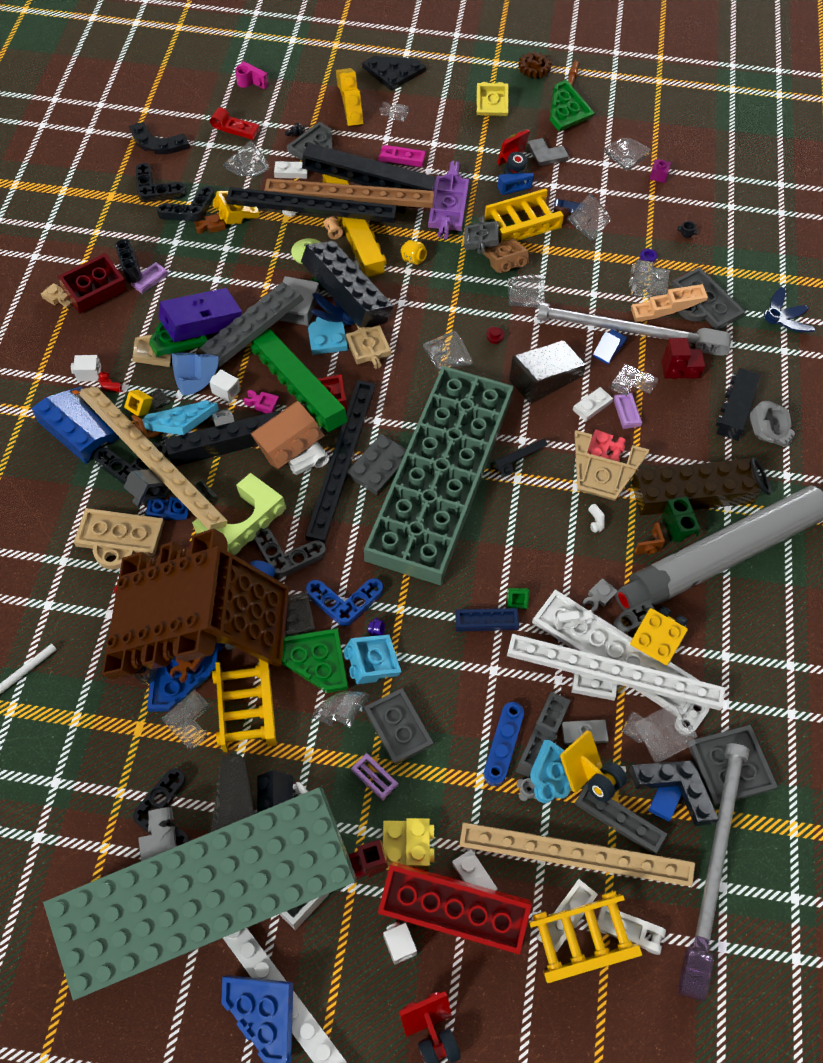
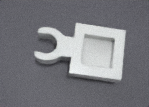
[555,610,594,630]

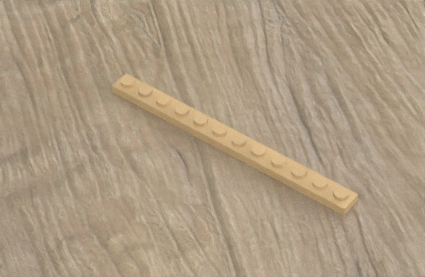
[80,387,227,530]

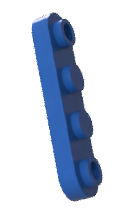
[483,702,524,786]

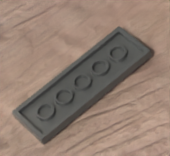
[200,282,304,367]

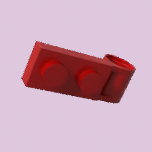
[210,107,260,140]

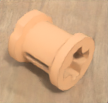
[324,216,343,240]

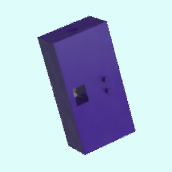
[158,288,242,342]

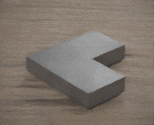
[527,138,569,167]

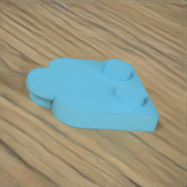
[308,317,348,355]
[530,740,571,803]

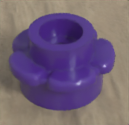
[368,618,385,636]

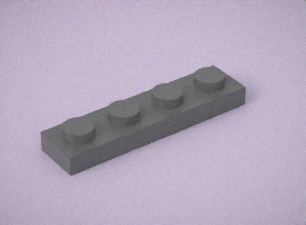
[575,784,667,855]

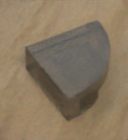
[151,388,171,413]

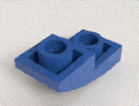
[146,497,188,520]

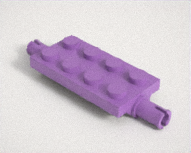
[428,161,469,239]

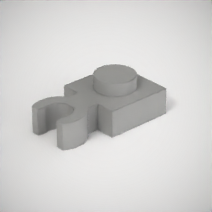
[582,578,617,614]

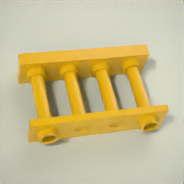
[485,189,564,242]
[212,659,277,752]
[528,891,642,983]

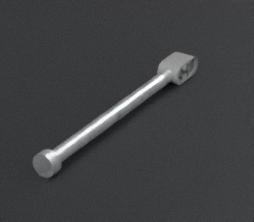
[537,302,731,356]

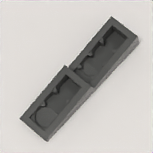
[516,692,571,778]

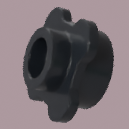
[677,221,698,238]

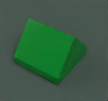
[507,588,529,609]

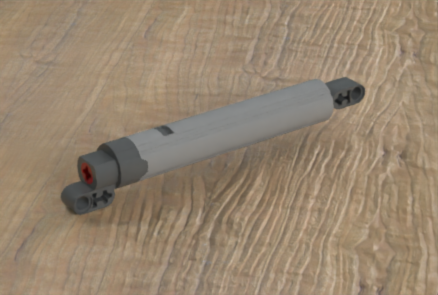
[613,485,823,634]

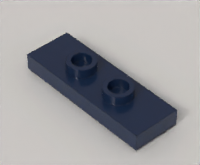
[455,608,519,632]

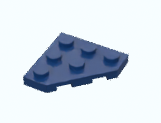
[147,647,219,712]
[221,975,293,1063]

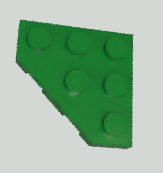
[550,80,595,131]
[149,321,208,356]
[282,628,348,693]

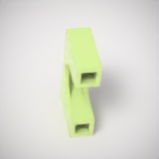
[192,473,286,555]

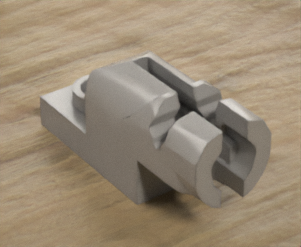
[138,807,177,861]

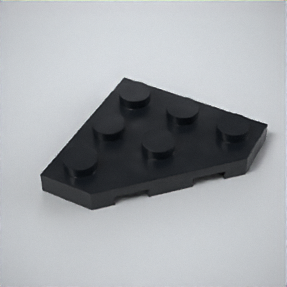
[362,56,426,91]

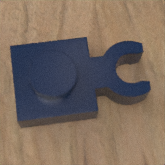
[554,199,584,214]

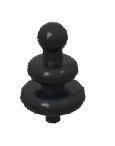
[285,123,305,136]

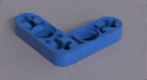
[306,578,383,627]

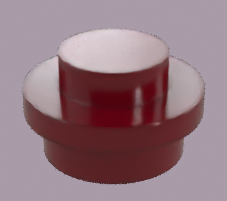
[486,327,504,344]

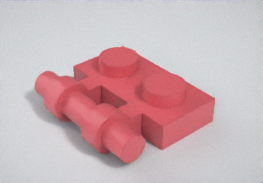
[587,430,626,462]

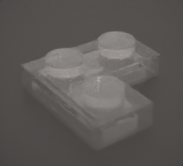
[610,364,659,396]
[161,690,210,751]

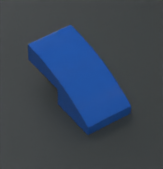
[648,786,681,822]

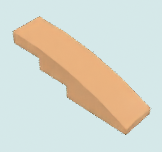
[631,284,708,322]

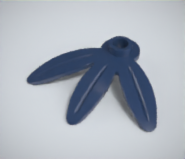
[764,287,815,332]
[311,293,355,325]

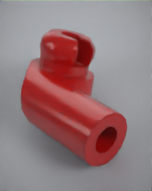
[98,372,122,392]

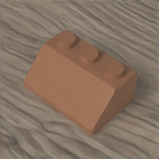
[251,401,324,469]

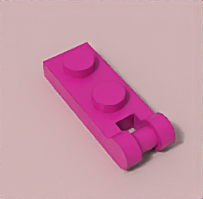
[378,145,425,167]

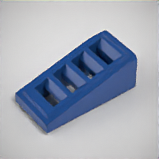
[497,173,534,195]

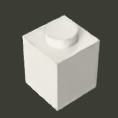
[71,355,101,381]
[209,370,241,403]
[383,922,417,965]

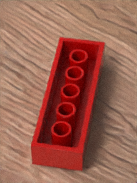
[378,862,532,955]

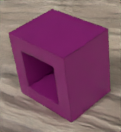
[649,159,671,183]

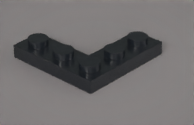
[630,760,718,826]

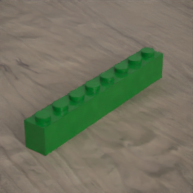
[250,328,348,432]

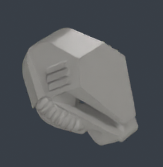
[750,401,795,447]

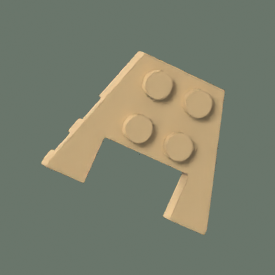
[575,430,649,501]

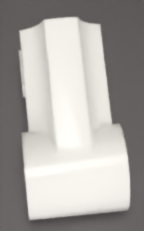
[288,442,329,475]

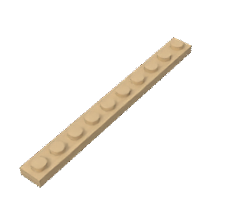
[459,822,695,887]

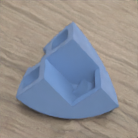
[172,353,219,396]

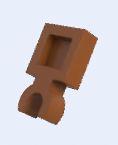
[194,214,226,234]
[170,657,205,683]

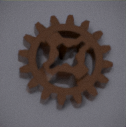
[518,51,552,79]

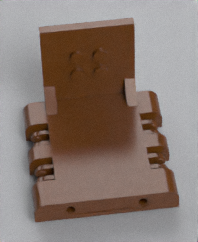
[102,528,289,679]

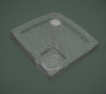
[604,138,651,171]
[568,194,612,241]
[507,275,545,308]
[423,330,473,372]

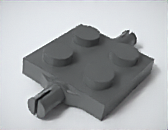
[464,216,499,254]

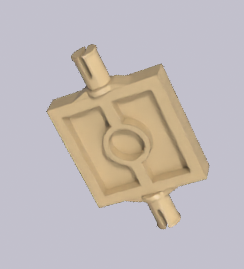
[346,323,391,369]

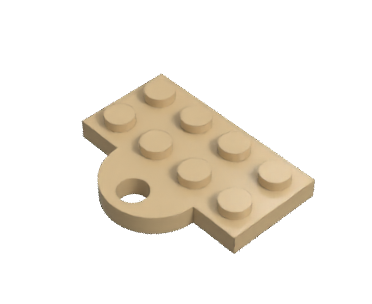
[74,508,164,569]

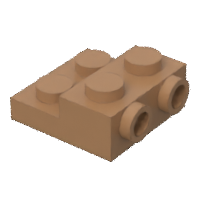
[483,238,529,273]

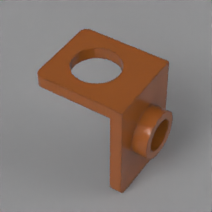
[132,415,161,439]
[634,522,665,555]

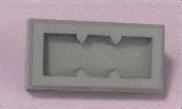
[212,409,234,426]
[561,720,608,745]

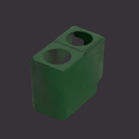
[662,497,701,543]

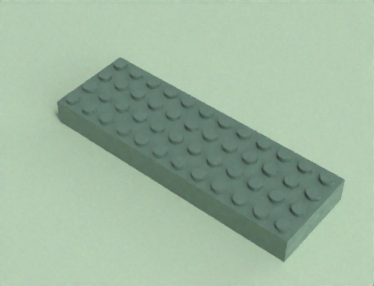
[364,366,514,586]
[43,787,357,1001]

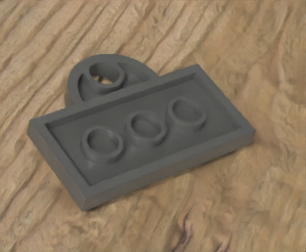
[671,267,745,330]

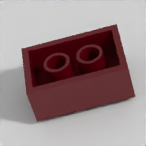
[58,253,126,314]

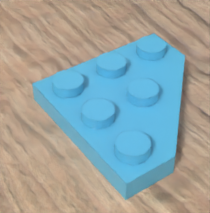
[139,400,219,435]

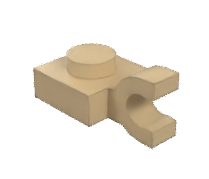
[41,283,73,309]

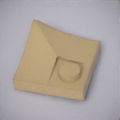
[132,335,171,367]

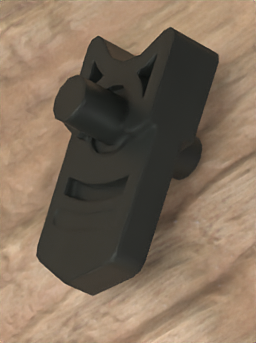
[195,481,218,504]

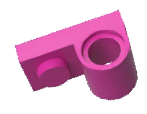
[235,61,269,89]

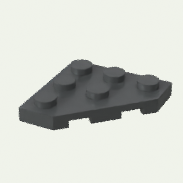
[287,122,332,161]

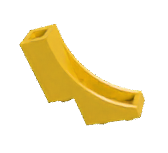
[336,68,363,126]

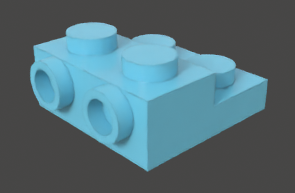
[344,635,401,684]

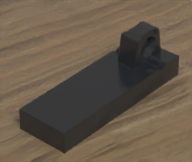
[489,438,548,478]

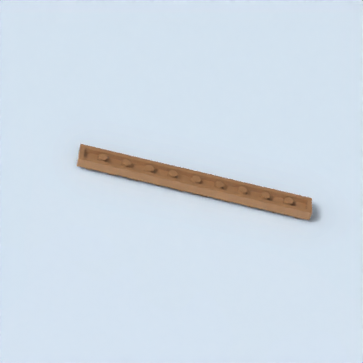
[264,179,434,208]

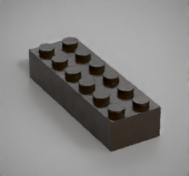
[631,459,760,516]

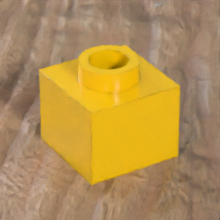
[124,389,153,416]

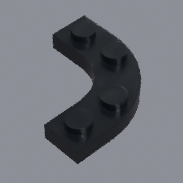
[129,122,190,154]

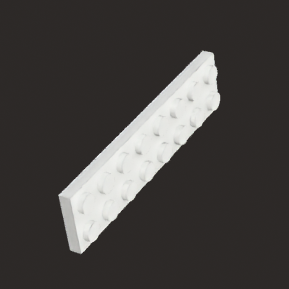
[532,590,700,716]

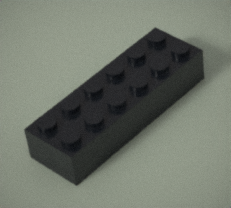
[301,241,393,328]

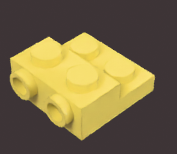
[476,82,508,116]
[383,818,434,870]

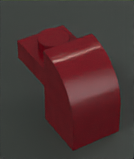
[348,839,388,879]

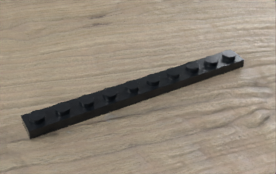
[226,187,397,223]
[305,380,375,544]

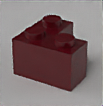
[661,338,705,379]

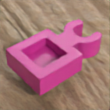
[244,390,279,413]

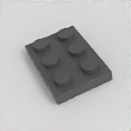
[347,434,407,496]
[364,688,434,766]

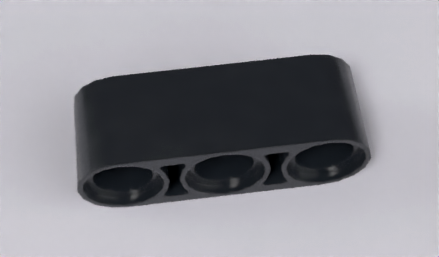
[115,239,142,283]

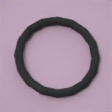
[751,458,771,495]

